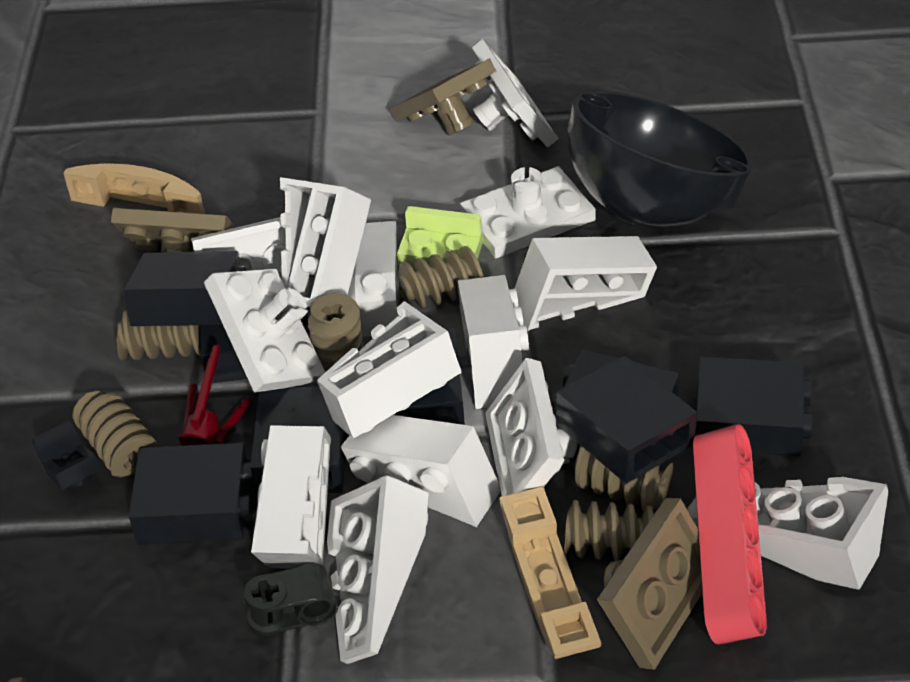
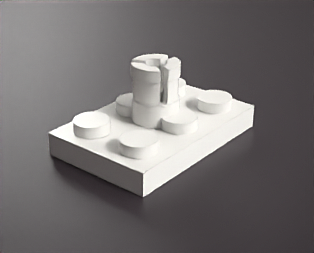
[472,39,559,148]
[460,166,596,259]
[191,217,286,280]
[204,269,325,393]
[485,358,577,496]

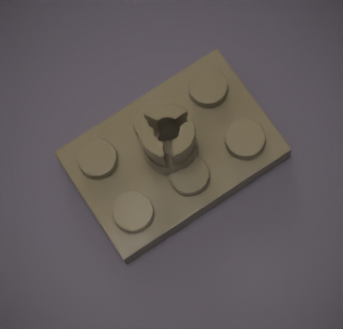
[390,58,496,135]
[111,208,236,253]
[597,498,703,670]

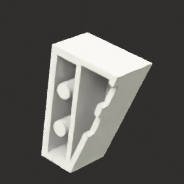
[457,275,529,409]
[251,425,331,569]

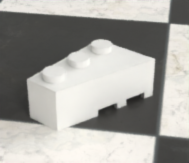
[280,177,371,310]
[514,236,657,331]
[317,301,462,439]
[341,415,501,527]

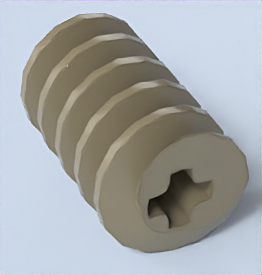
[397,246,484,309]
[308,293,364,372]
[117,310,201,361]
[72,390,158,478]
[574,446,673,512]
[564,500,654,560]

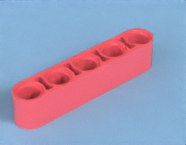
[693,424,767,645]

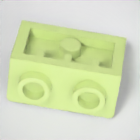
[397,206,483,267]

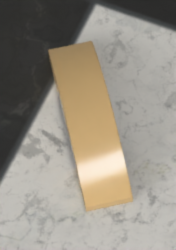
[63,164,205,214]
[500,486,601,659]

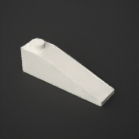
[348,221,399,337]
[327,475,429,664]
[687,477,888,590]

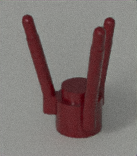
[179,344,251,446]

